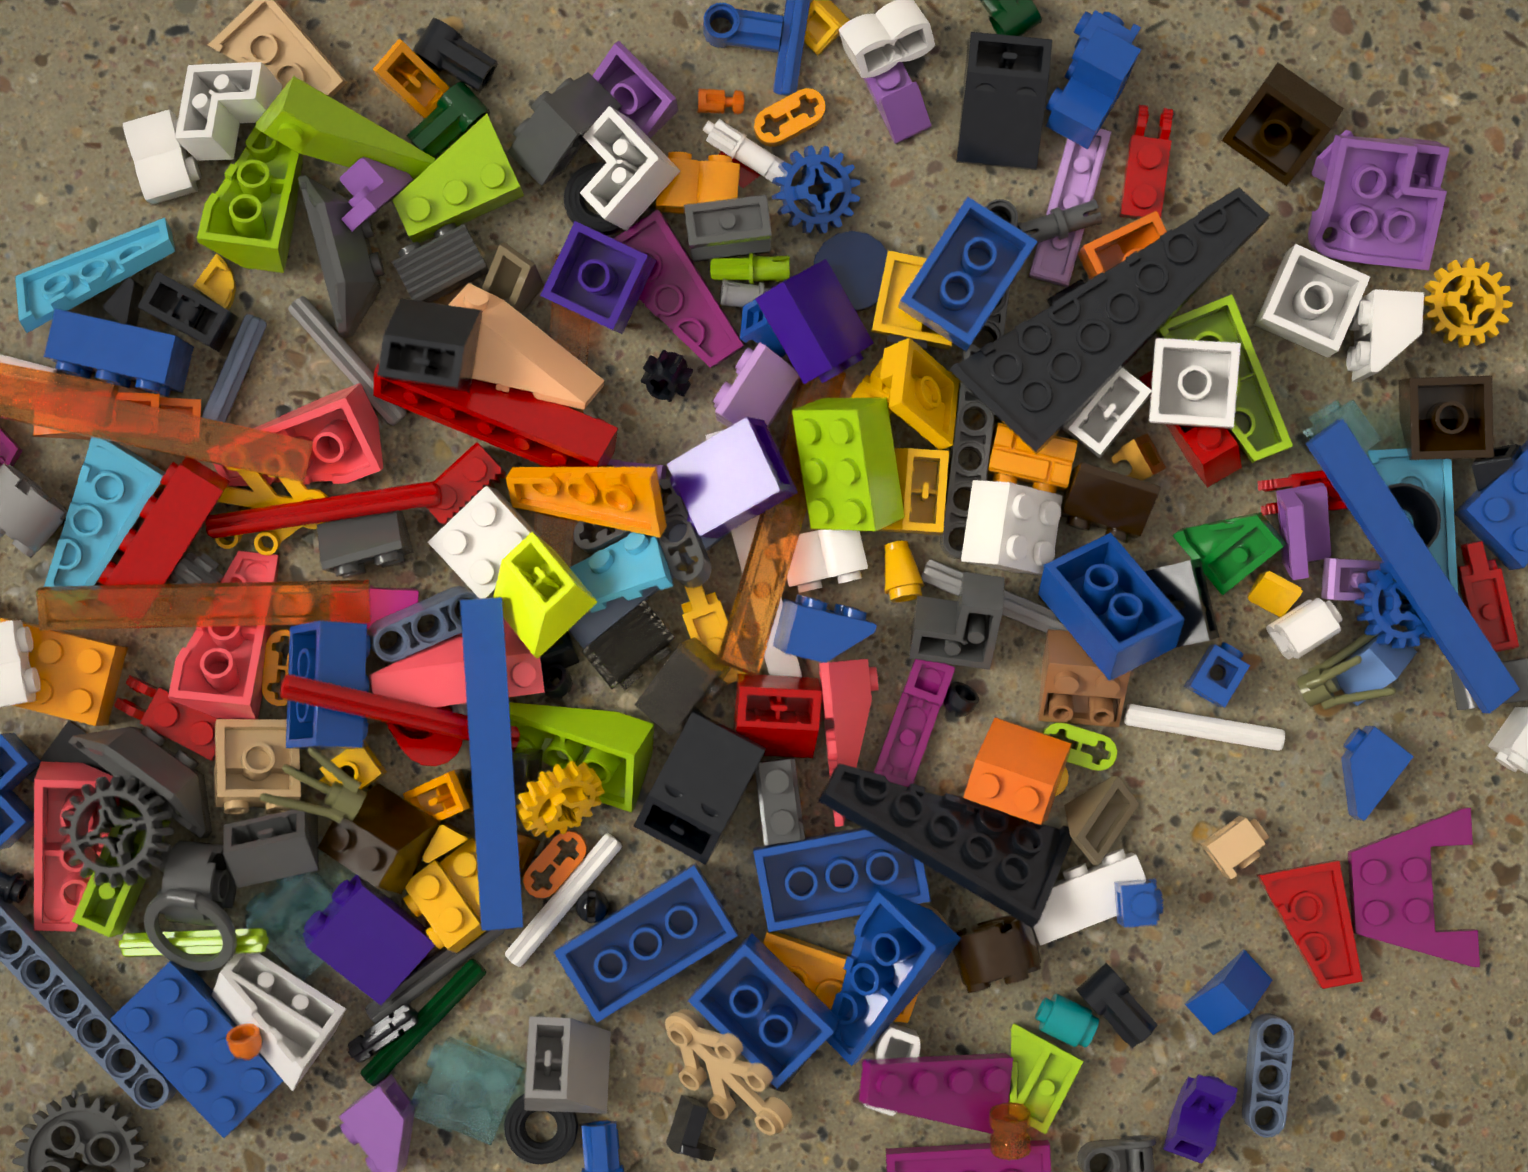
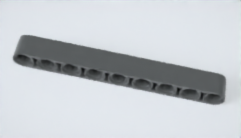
[940,199,1018,559]

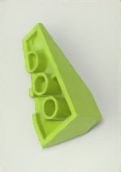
[255,76,435,184]
[197,127,304,273]
[509,702,654,813]

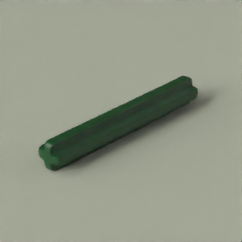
[360,959,486,1086]

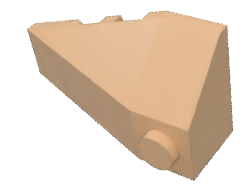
[448,283,605,410]

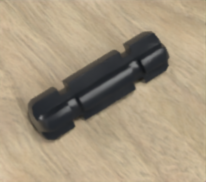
[348,1004,419,1063]

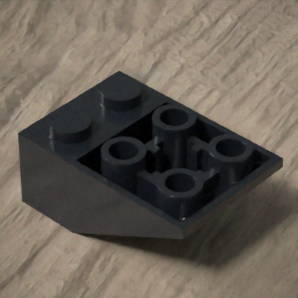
[956,32,1052,170]
[633,710,767,865]

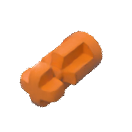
[698,89,744,114]

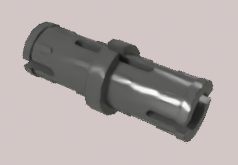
[1017,199,1102,244]

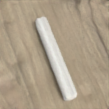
[1124,704,1285,751]
[505,833,622,967]

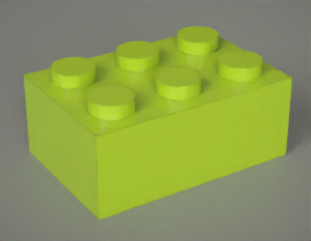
[792,398,905,531]

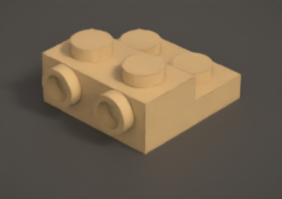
[214,719,301,815]

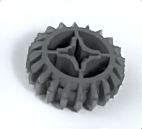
[58,775,175,888]

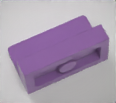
[1276,483,1331,580]

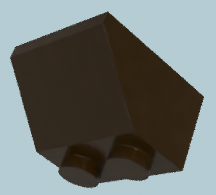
[1221,62,1344,186]
[1399,375,1494,460]
[1061,462,1161,543]
[318,784,442,894]

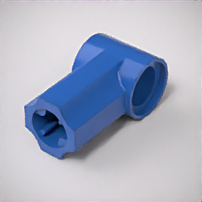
[703,3,784,53]
[581,1120,624,1172]

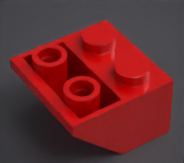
[733,674,822,758]

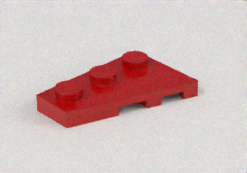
[1257,860,1363,989]

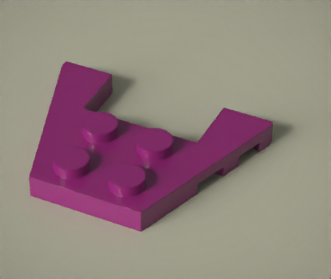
[1348,807,1480,967]

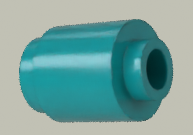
[1035,993,1099,1048]

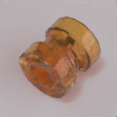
[989,1102,1031,1160]

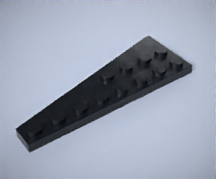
[949,187,1269,455]

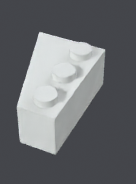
[211,953,346,1091]

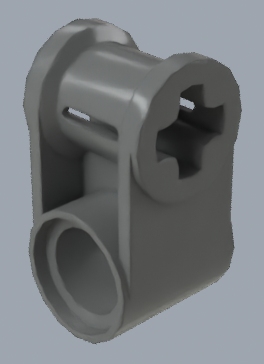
[1077,1135,1158,1172]

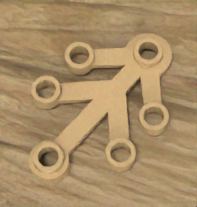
[665,1009,792,1135]

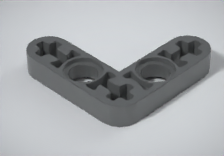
[573,479,712,588]

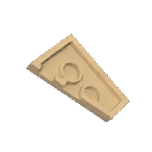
[208,0,348,98]

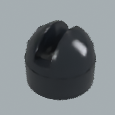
[542,664,573,700]
[943,682,980,718]
[576,890,609,923]

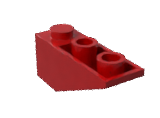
[1139,370,1242,488]

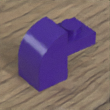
[1163,1074,1238,1164]

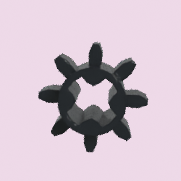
[640,350,693,402]

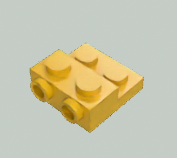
[871,250,952,350]
[880,337,960,450]
[403,838,485,953]

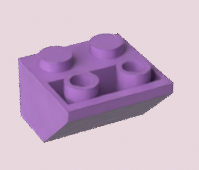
[339,1074,415,1172]

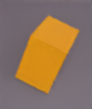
[373,39,450,119]
[403,768,473,821]

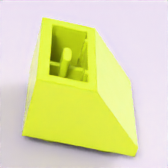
[493,532,598,659]

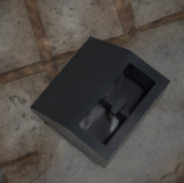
[377,298,482,392]

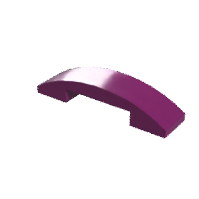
[873,659,956,787]

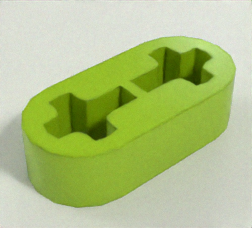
[1042,722,1117,771]

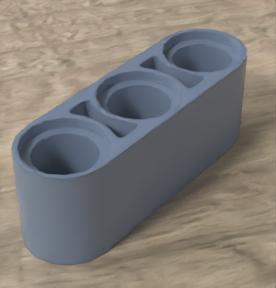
[367,586,479,662]
[1242,1013,1294,1138]

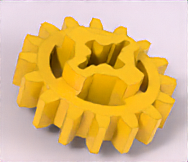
[1423,258,1513,348]
[516,761,605,838]

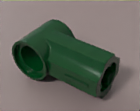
[980,0,1042,36]
[407,81,490,159]

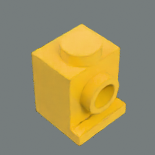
[319,740,387,790]

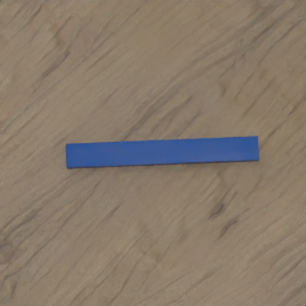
[1305,419,1520,714]
[460,597,523,931]

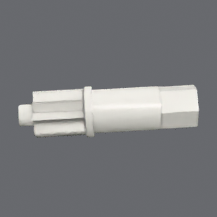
[702,119,784,187]

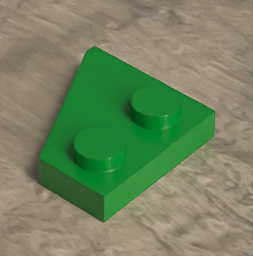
[1172,512,1287,596]

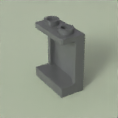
[684,194,772,262]

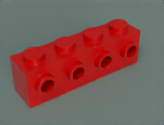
[97,455,230,623]

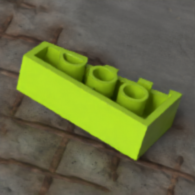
[1157,294,1293,464]

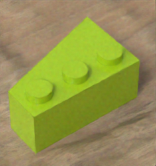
[392,114,525,243]

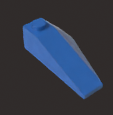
[826,890,961,1066]

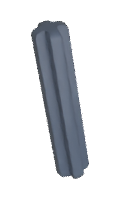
[201,314,267,430]

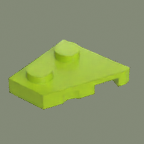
[1009,1023,1084,1134]

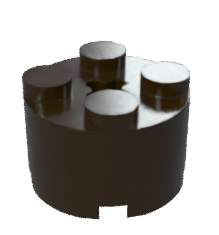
[953,915,1042,993]

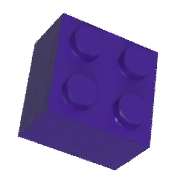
[540,221,657,334]

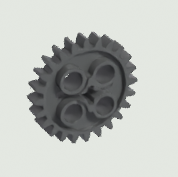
[12,1093,150,1172]

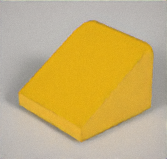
[804,0,850,56]
[1247,571,1303,617]
[422,823,472,863]

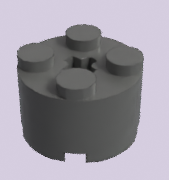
[156,840,237,927]

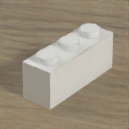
[1032,849,1146,946]

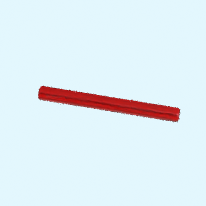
[205,481,441,538]
[280,674,520,750]

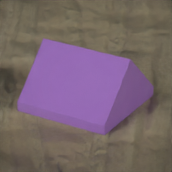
[592,41,678,138]

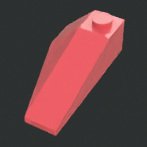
[207,383,383,486]
[168,551,280,719]
[369,618,545,708]
[818,659,879,827]
[34,761,120,932]

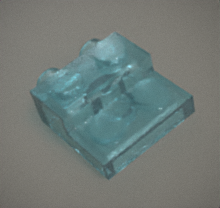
[245,871,334,981]
[410,1036,524,1145]

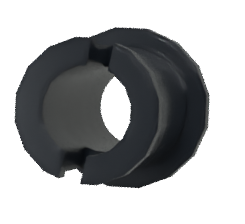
[0,869,29,904]

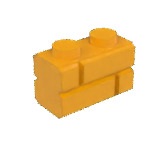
[987,423,1078,494]

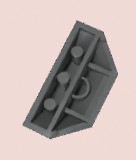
[298,175,385,339]
[68,725,212,839]

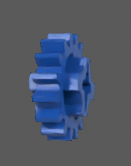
[772,145,860,234]
[1354,562,1432,649]

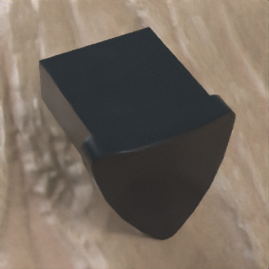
[666,1095,716,1161]

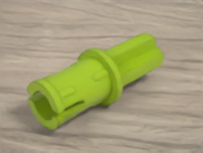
[710,253,790,284]

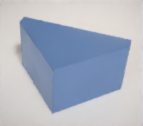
[1336,625,1417,706]

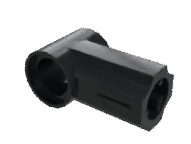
[412,18,498,93]
[1076,963,1158,1048]

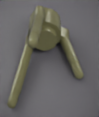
[1297,634,1396,710]
[260,747,367,824]

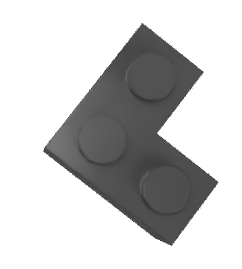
[508,72,622,186]
[909,572,1005,670]

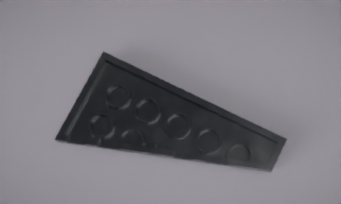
[819,763,1072,928]

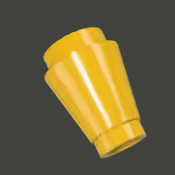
[884,541,924,603]

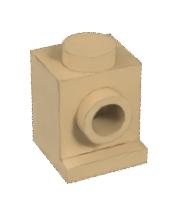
[1200,816,1269,880]

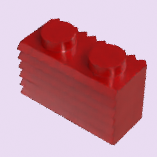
[426,442,506,525]

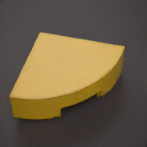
[193,253,236,310]

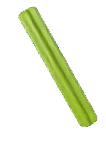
[119,928,269,957]

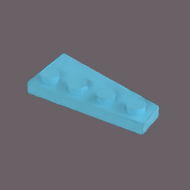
[15,218,175,333]
[44,429,165,608]
[1367,448,1458,594]
[570,532,673,613]

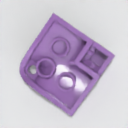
[1308,135,1450,270]

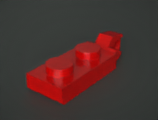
[1457,541,1519,652]

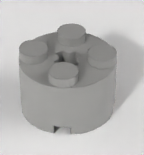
[0,463,68,558]

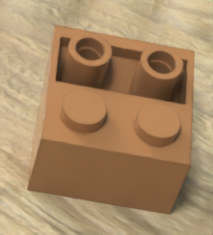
[1038,629,1131,728]

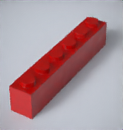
[373,363,618,467]

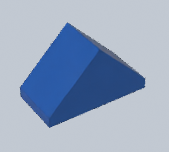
[1185,949,1273,1035]

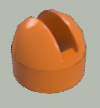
[226,1024,262,1060]

